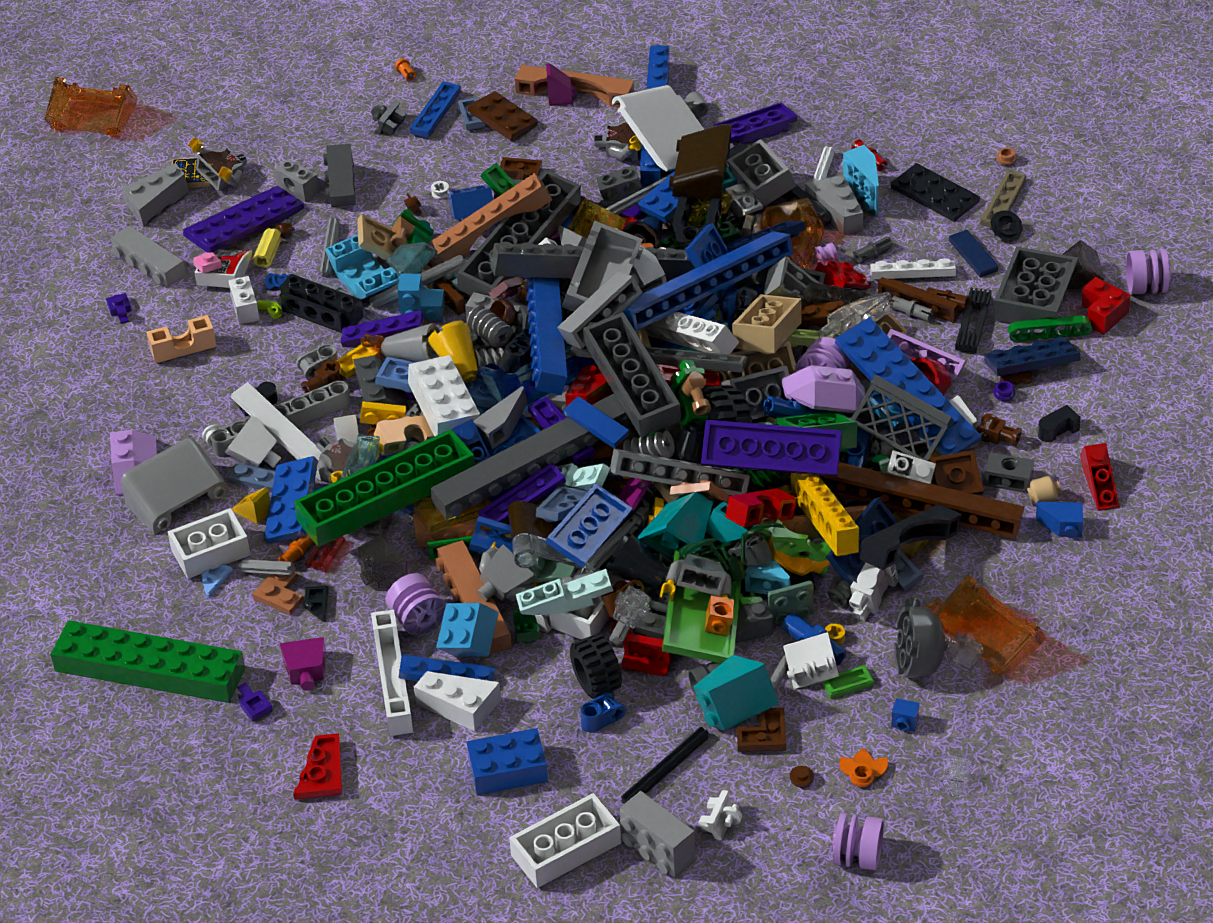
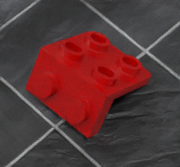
[814,260,871,302]

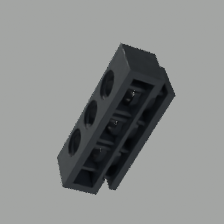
[280,274,364,333]

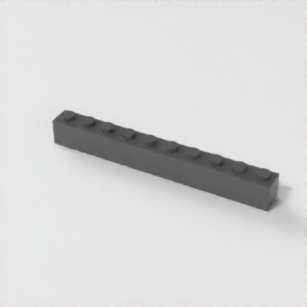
[491,242,695,282]
[431,394,632,520]

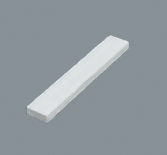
[231,382,322,481]

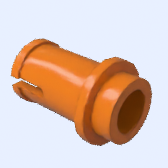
[395,58,417,81]

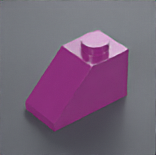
[546,63,576,106]

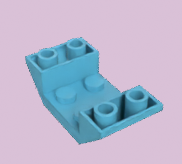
[325,234,400,299]

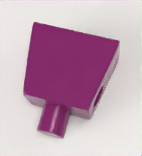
[280,637,327,691]

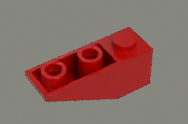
[1080,443,1120,510]

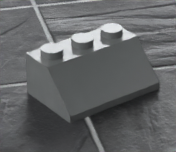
[353,355,409,412]

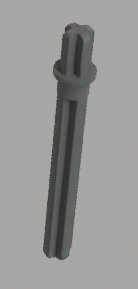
[585,507,650,572]

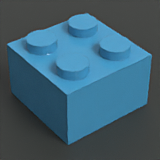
[436,603,498,657]

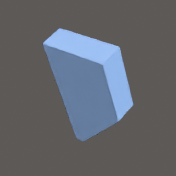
[201,564,233,598]

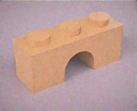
[146,315,217,364]
[374,414,434,456]

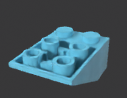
[842,145,879,217]

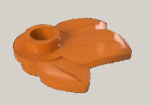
[839,748,888,787]

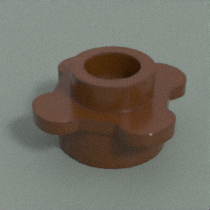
[404,193,422,214]

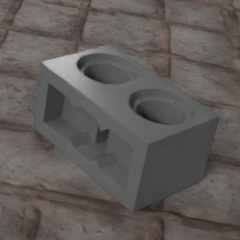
[596,165,643,206]

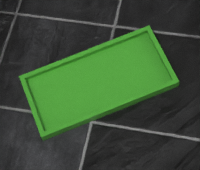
[662,550,741,664]

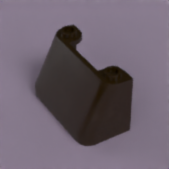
[669,124,732,201]

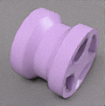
[814,243,838,262]

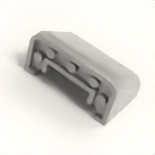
[562,221,644,311]
[121,438,229,534]

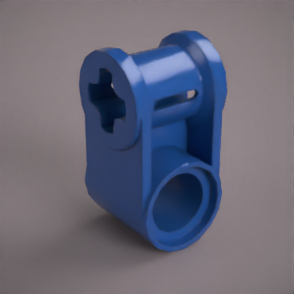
[581,692,626,733]

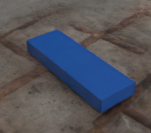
[563,396,629,448]

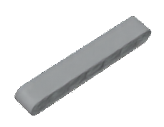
[211,381,350,457]

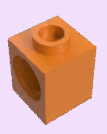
[705,595,734,636]

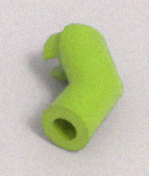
[257,300,283,319]

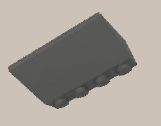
[994,246,1078,323]

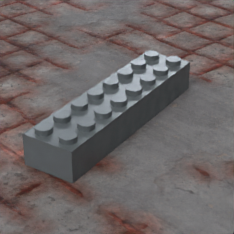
[457,169,581,296]

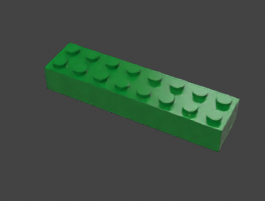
[294,429,475,547]
[50,620,245,703]

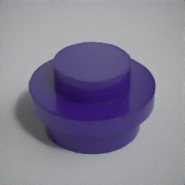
[993,381,1015,401]

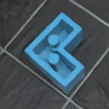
[398,274,445,322]

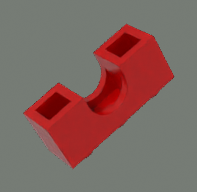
[725,488,797,527]

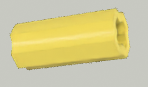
[253,228,282,268]

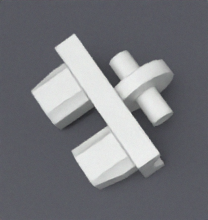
[698,790,742,840]

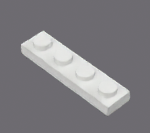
[870,259,956,279]

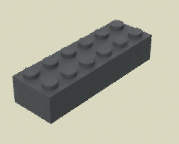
[583,312,681,437]

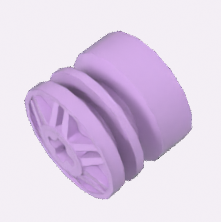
[1126,249,1171,295]
[795,337,851,372]
[385,573,446,636]
[832,812,884,871]

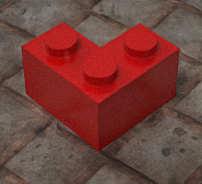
[1082,277,1131,335]

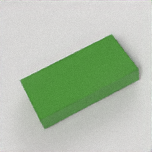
[821,665,875,699]

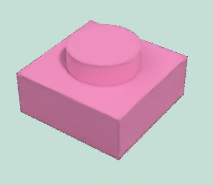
[193,252,222,273]

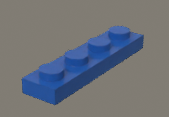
[410,81,461,138]
[398,654,495,681]

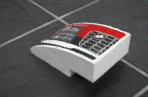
[195,248,253,288]

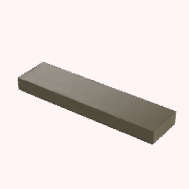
[981,171,1027,227]

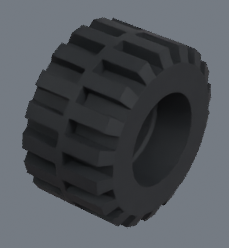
[570,633,622,699]

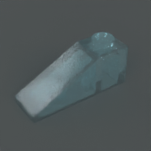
[340,434,380,480]

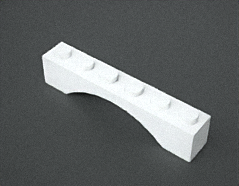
[371,609,413,736]

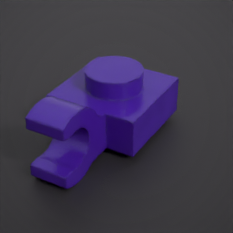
[106,293,132,324]
[237,683,273,722]

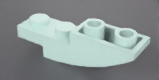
[556,463,610,491]
[516,569,613,615]

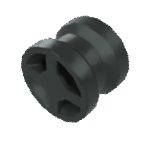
[827,579,852,608]

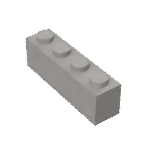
[111,226,186,288]
[557,271,643,349]

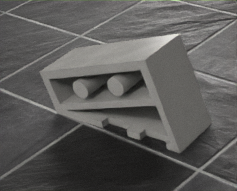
[122,163,189,227]
[805,175,863,235]

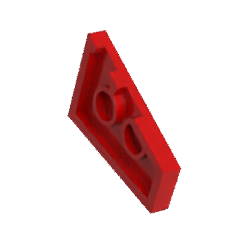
[293,733,342,800]

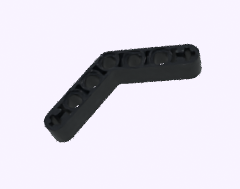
[499,323,572,373]

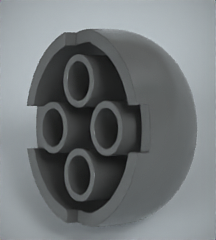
[894,607,947,678]

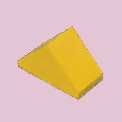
[231,487,270,524]

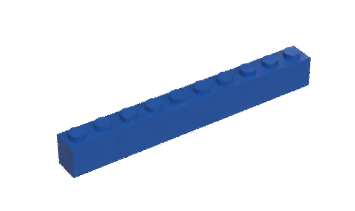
[640,45,670,188]
[621,231,793,331]
[525,277,567,395]

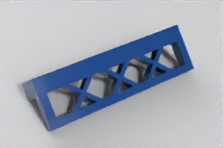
[469,516,526,562]

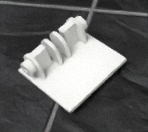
[783,632,839,689]

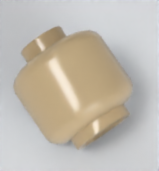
[1027,476,1062,505]

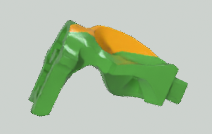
[757,519,832,576]

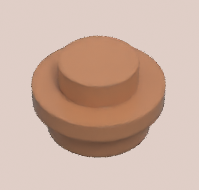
[997,147,1017,165]

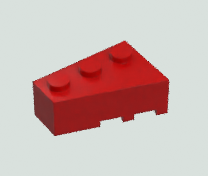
[565,365,614,418]

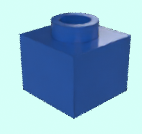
[891,698,920,732]

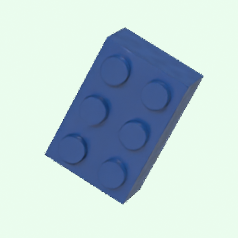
[447,185,493,222]
[466,728,548,795]

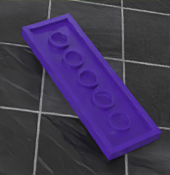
[183,186,304,253]
[701,420,842,477]

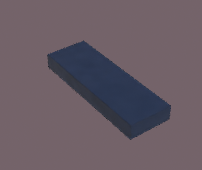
[949,230,998,277]

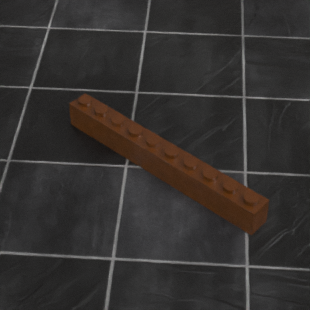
[819,462,1025,539]

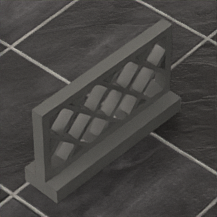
[851,375,954,461]

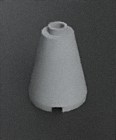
[381,323,440,362]

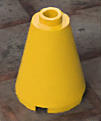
[428,320,478,383]

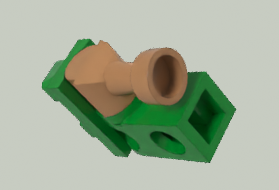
[390,209,434,261]
[670,360,711,428]

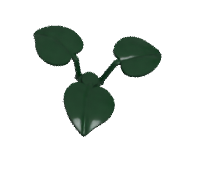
[678,523,785,582]

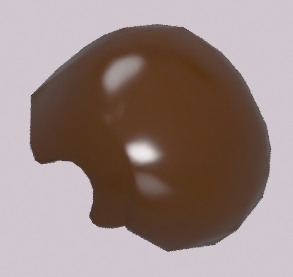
[489,299,516,327]

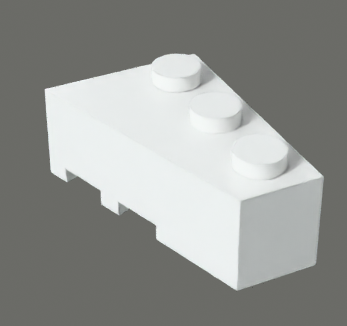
[414,671,501,731]

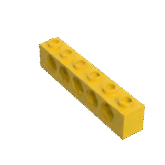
[791,473,859,556]

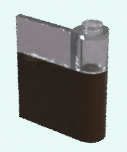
[508,500,582,569]

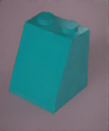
[638,492,713,561]
[693,655,779,730]

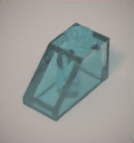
[386,242,438,276]

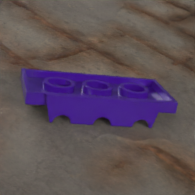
[714,102,797,144]

